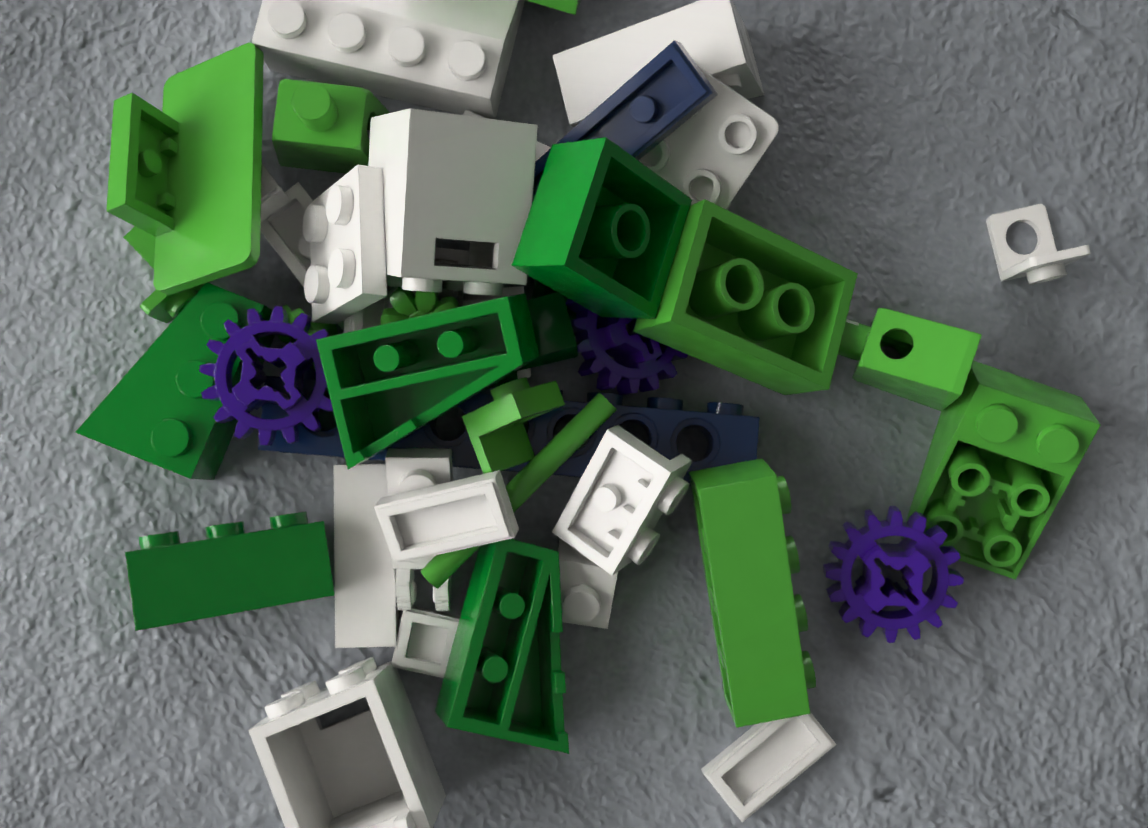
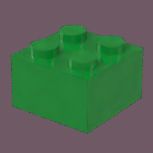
[512,137,692,319]

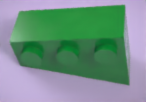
[75,282,275,480]
[316,293,540,469]
[125,511,335,631]
[435,539,569,754]

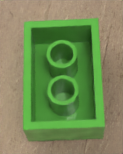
[633,199,858,395]

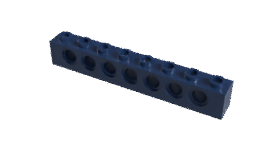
[258,367,760,487]

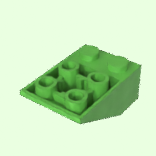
[901,360,1101,580]

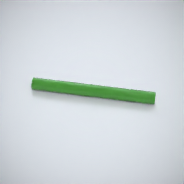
[421,392,617,588]

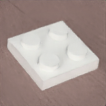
[303,164,387,324]

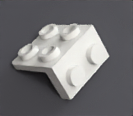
[639,66,779,210]

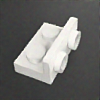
[552,425,692,576]

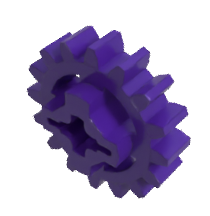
[566,299,688,395]
[199,306,334,446]
[823,506,964,643]

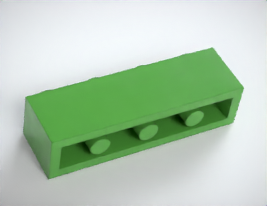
[689,458,816,728]

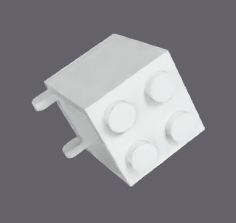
[368,108,538,296]
[248,657,446,828]

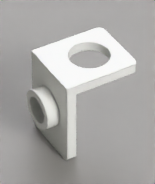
[986,204,1091,285]

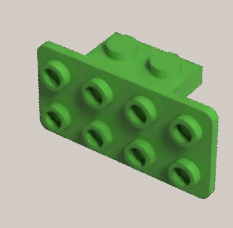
[106,42,264,295]

